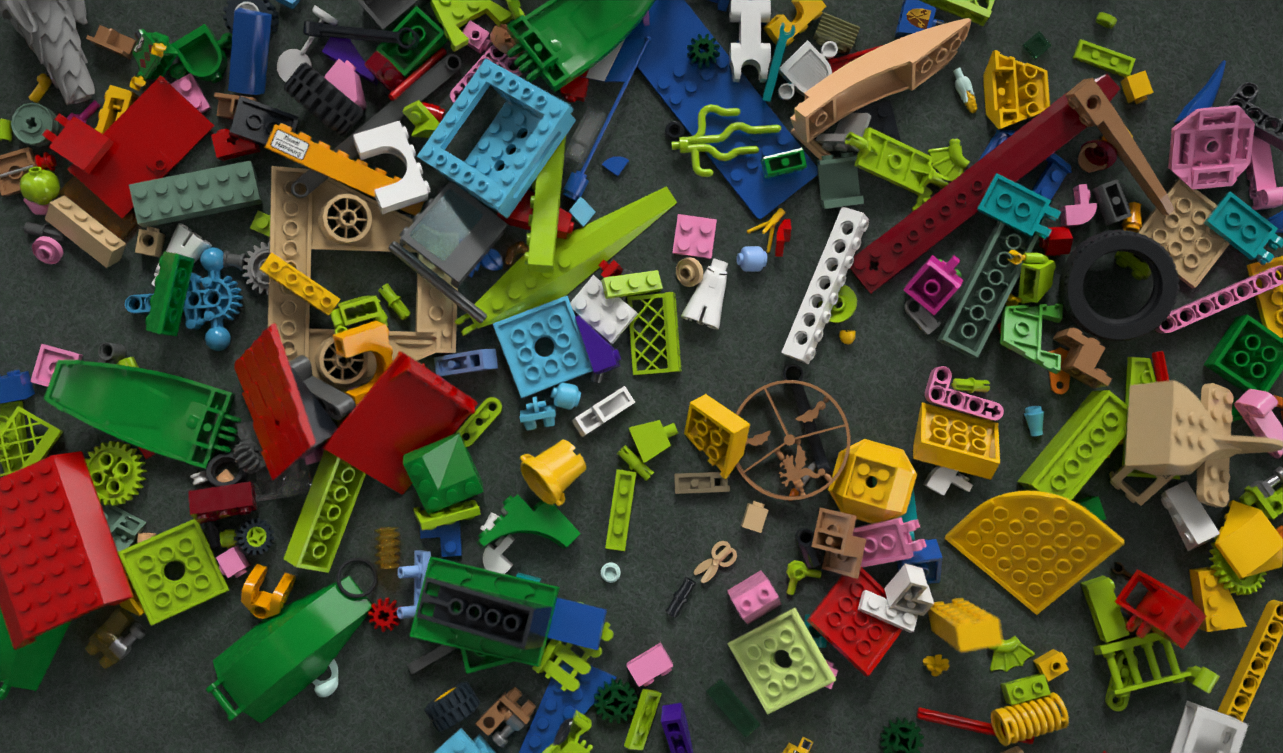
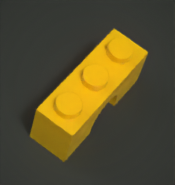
[763,0,827,47]

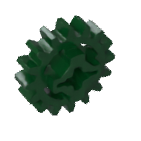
[594,678,637,723]
[879,717,924,753]

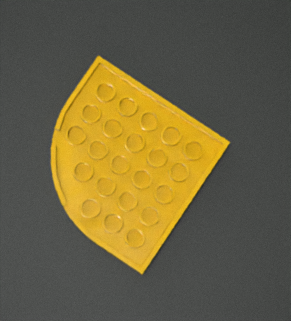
[945,491,1124,615]

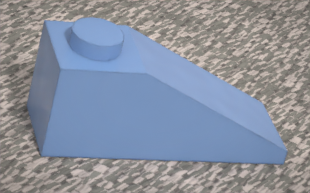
[434,349,498,376]

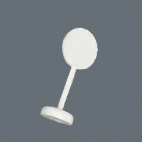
[277,5,339,82]

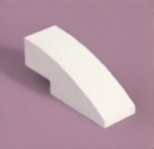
[572,386,635,437]

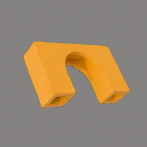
[333,321,393,406]

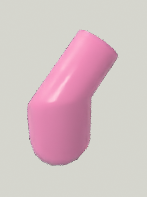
[23,198,49,215]

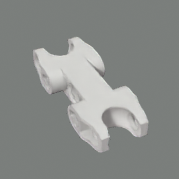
[729,0,771,82]

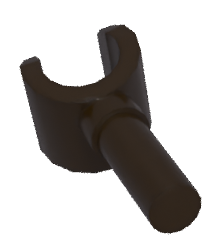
[1111,562,1133,579]

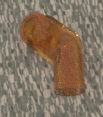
[503,241,529,266]

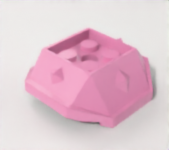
[1168,105,1255,189]

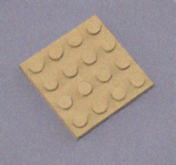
[1137,178,1230,288]

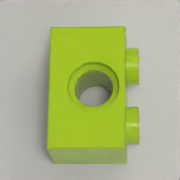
[1001,673,1051,705]

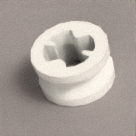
[190,470,209,485]

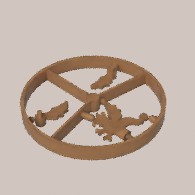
[736,380,851,500]

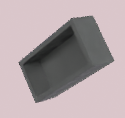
[357,0,430,31]

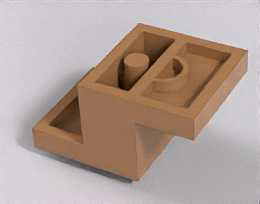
[1053,327,1112,389]
[812,508,866,578]

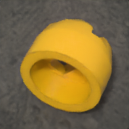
[839,330,856,345]

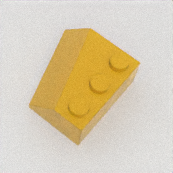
[684,394,750,479]

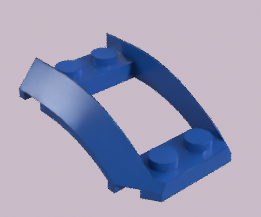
[978,130,1072,207]

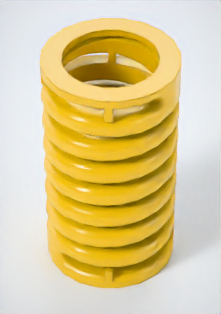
[991,692,1069,746]

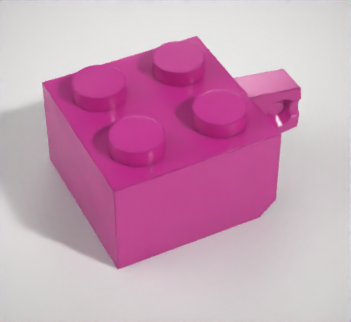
[904,255,963,315]

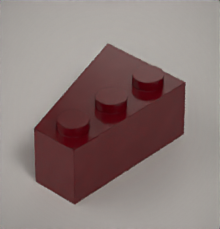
[188,482,257,524]

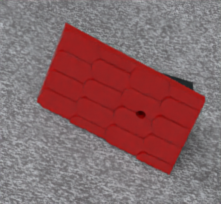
[234,323,338,480]

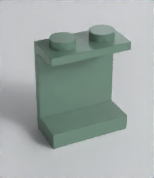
[817,152,864,209]

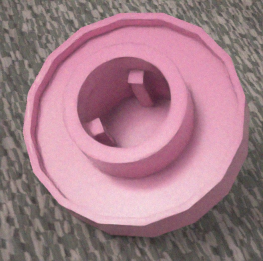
[32,236,64,264]

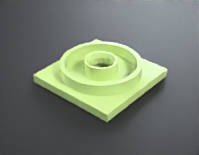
[727,607,836,715]

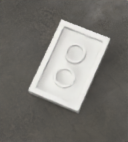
[570,275,638,344]

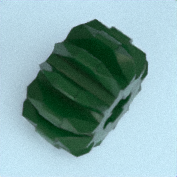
[687,34,720,68]

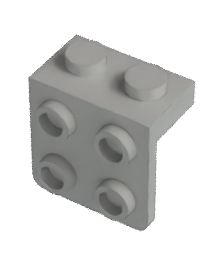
[816,113,871,152]

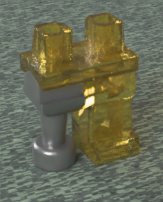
[85,607,147,669]

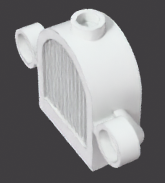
[778,40,838,100]

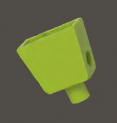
[629,420,678,463]

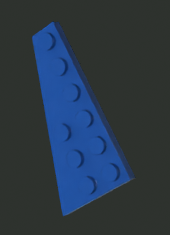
[519,660,617,753]

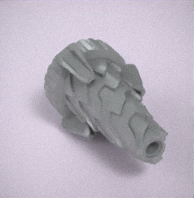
[0,0,95,105]

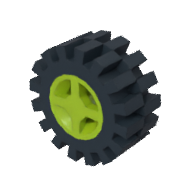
[234,519,274,555]

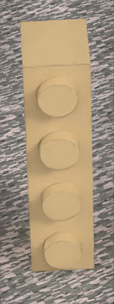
[45,195,126,268]

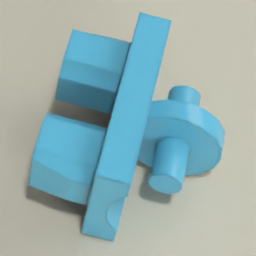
[520,396,556,430]

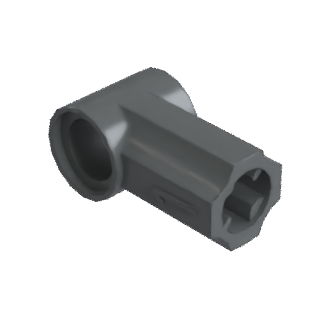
[98,342,126,364]

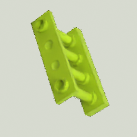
[1093,632,1192,698]

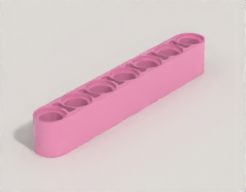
[1155,265,1283,334]

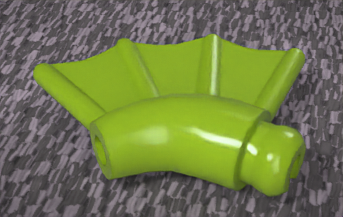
[928,139,970,182]
[988,636,1035,672]

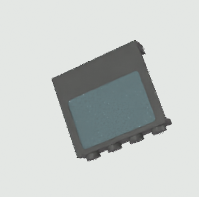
[399,181,508,288]

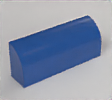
[228,8,272,95]

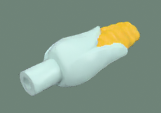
[953,68,977,113]

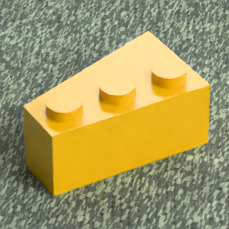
[1189,567,1247,632]

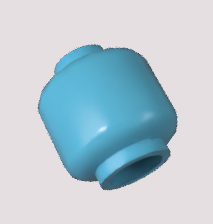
[551,382,581,410]

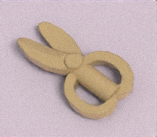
[694,541,737,583]

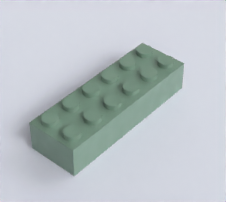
[129,161,263,228]

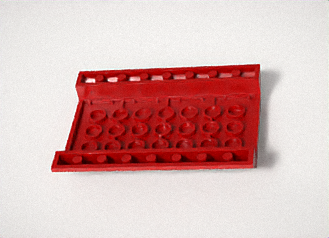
[0,451,134,650]

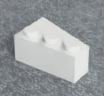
[1161,481,1220,551]

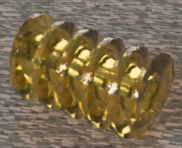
[374,527,400,569]

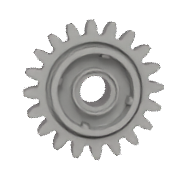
[243,241,270,295]

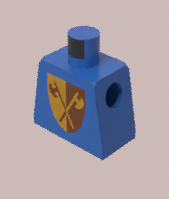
[895,0,944,38]

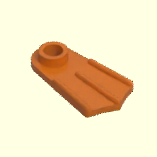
[1049,347,1070,394]

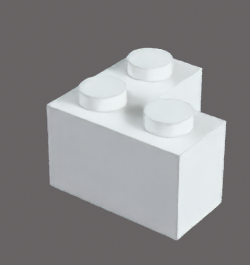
[884,563,934,616]

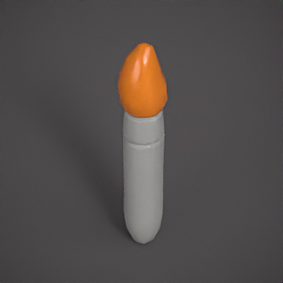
[788,461,817,501]

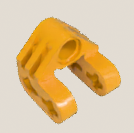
[241,564,296,619]

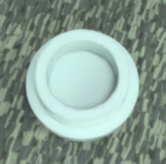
[601,562,621,583]

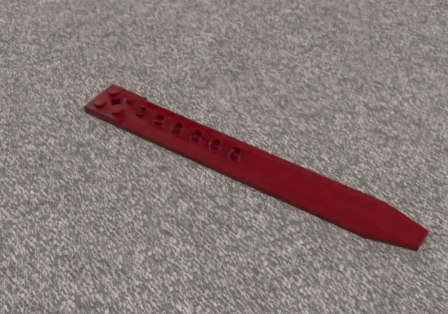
[849,74,1121,295]

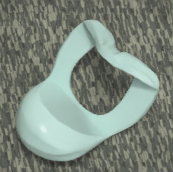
[312,659,338,697]

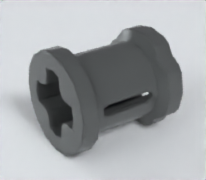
[223,251,248,271]

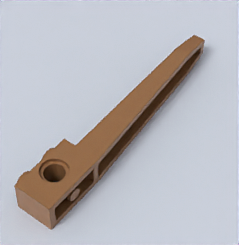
[1065,78,1175,215]

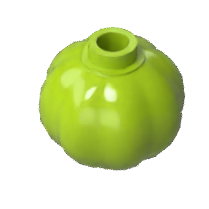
[20,167,60,205]

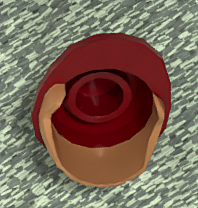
[1078,139,1118,173]

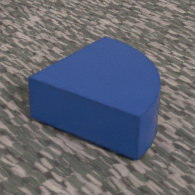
[602,157,629,177]

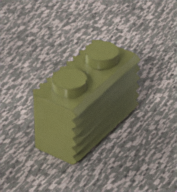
[813,13,860,54]

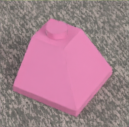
[324,59,366,110]

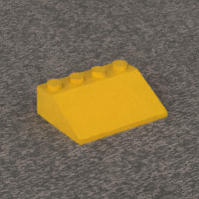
[913,402,1000,480]

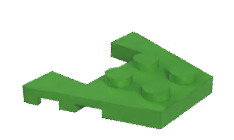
[1000,303,1063,374]

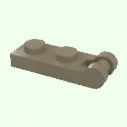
[674,472,730,494]

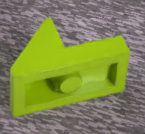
[402,100,440,138]

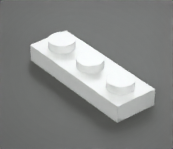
[858,590,918,633]

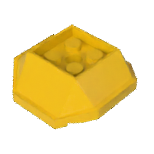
[828,439,917,524]

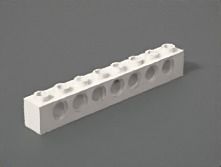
[781,207,869,364]

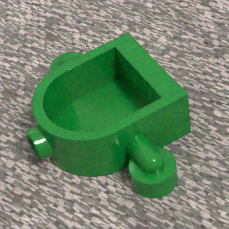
[170,24,232,83]

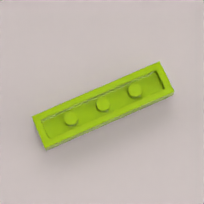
[605,469,636,551]

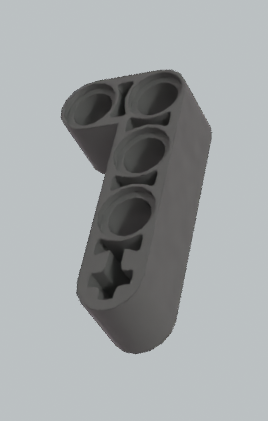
[289,355,356,421]

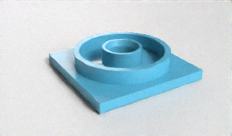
[493,296,593,398]

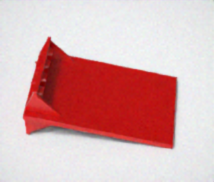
[323,351,478,495]

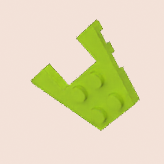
[430,0,513,52]

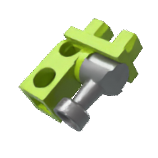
[1239,466,1283,519]

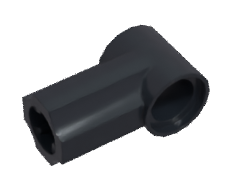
[795,527,824,568]

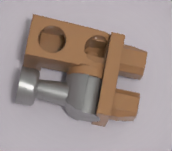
[475,687,536,748]

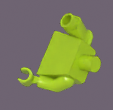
[331,296,388,334]

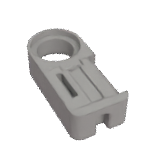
[904,298,940,335]

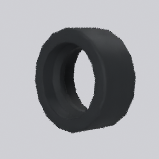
[206,453,247,487]

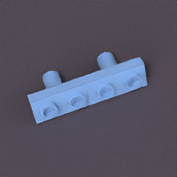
[397,550,431,619]

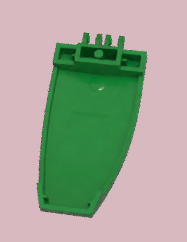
[506,0,656,93]
[44,360,242,469]

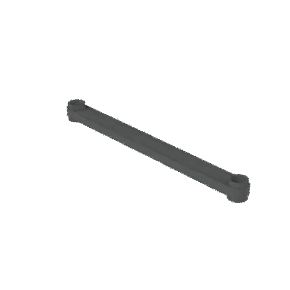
[291,54,462,198]

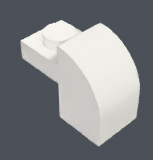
[923,466,973,496]
[483,534,515,574]

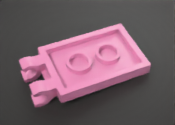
[853,517,926,567]

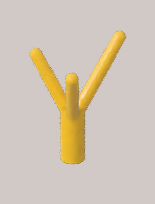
[747,208,785,253]

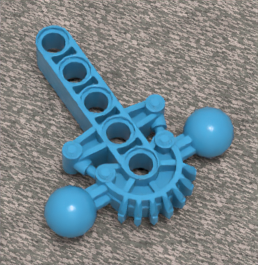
[125,247,243,351]

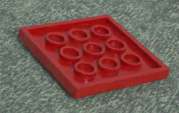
[806,567,902,677]

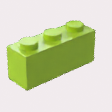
[1080,575,1129,643]

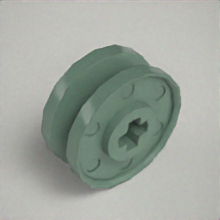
[11,103,60,147]

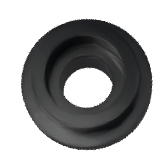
[665,121,685,142]

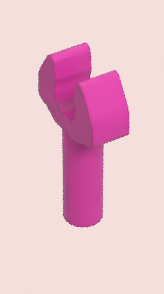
[67,100,101,123]

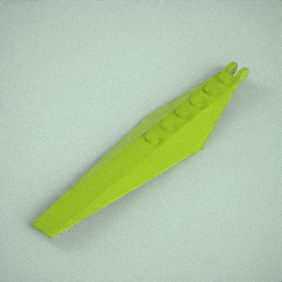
[454,186,677,336]

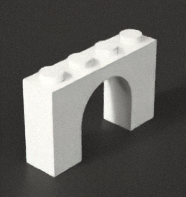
[353,121,430,214]

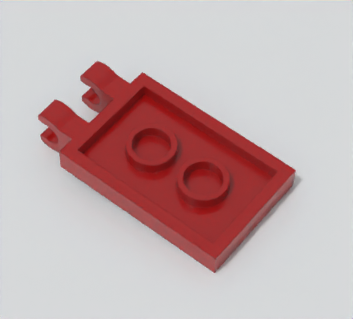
[42,113,114,174]

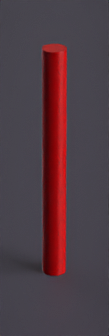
[388,48,447,101]

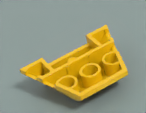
[983,50,1050,130]
[1215,500,1283,579]

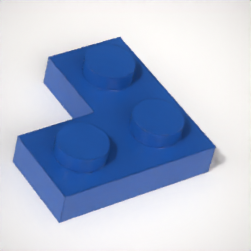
[420,520,462,557]

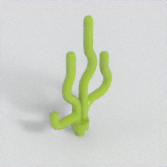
[671,104,781,177]

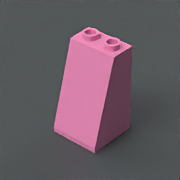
[727,570,782,625]

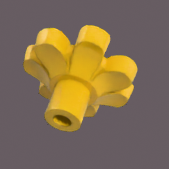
[923,654,950,676]

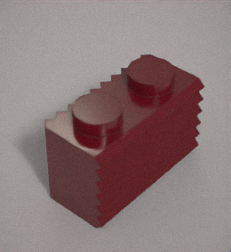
[364,51,406,92]

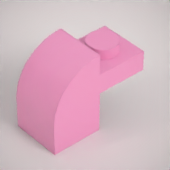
[1059,184,1097,227]

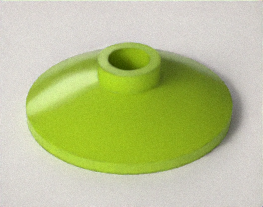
[818,285,857,323]

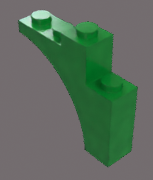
[477,494,581,549]

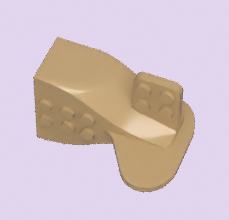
[1125,381,1283,507]

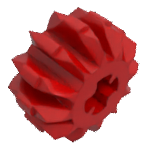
[368,597,401,632]

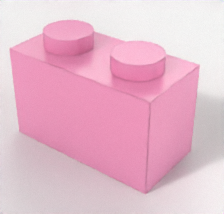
[627,642,673,687]

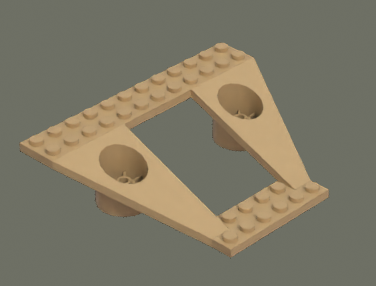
[268,166,459,392]

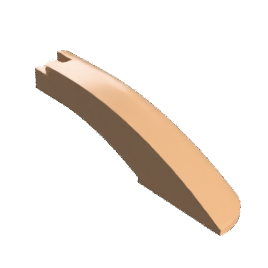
[790,18,971,143]

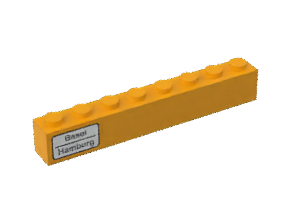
[265,123,424,216]

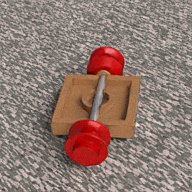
[0,147,57,197]

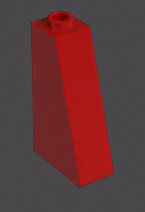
[497,190,574,239]

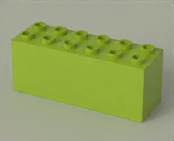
[1017,390,1129,500]

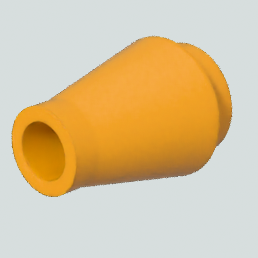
[1121,202,1142,233]

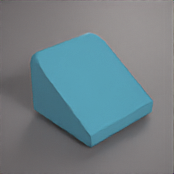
[568,197,596,227]

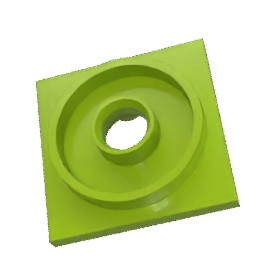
[118,519,229,626]

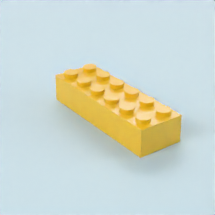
[928,598,1003,652]

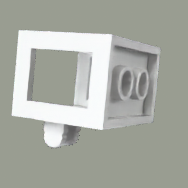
[1170,701,1248,753]

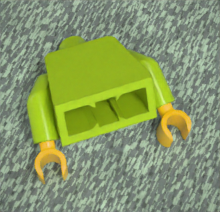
[1005,250,1056,306]

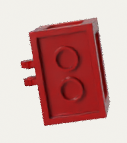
[1114,569,1206,649]

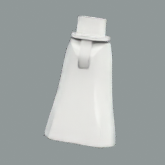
[151,223,212,286]
[681,259,728,329]

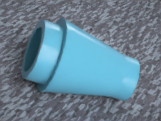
[1024,406,1044,436]

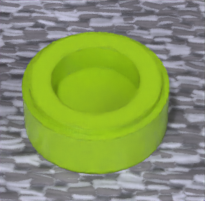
[1095,12,1117,29]

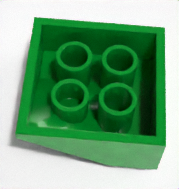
[1204,315,1283,393]
[403,432,484,514]

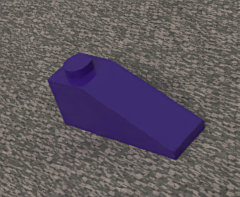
[322,37,378,85]
[575,315,621,375]
[661,702,694,753]

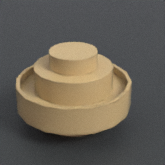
[676,257,703,287]

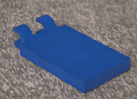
[547,597,607,650]

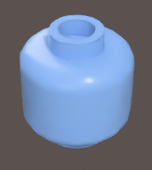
[737,246,767,272]

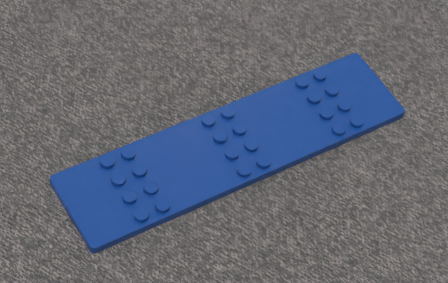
[625,0,818,220]

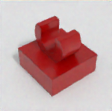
[598,259,623,278]

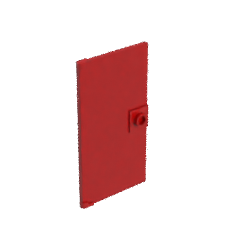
[67,75,214,219]

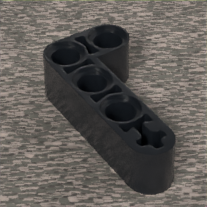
[1226,82,1283,151]

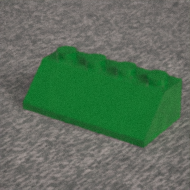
[145,251,195,336]

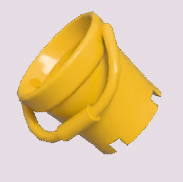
[520,439,586,506]

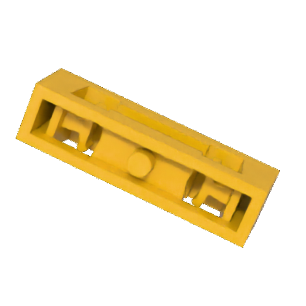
[95,85,139,134]
[259,252,340,316]

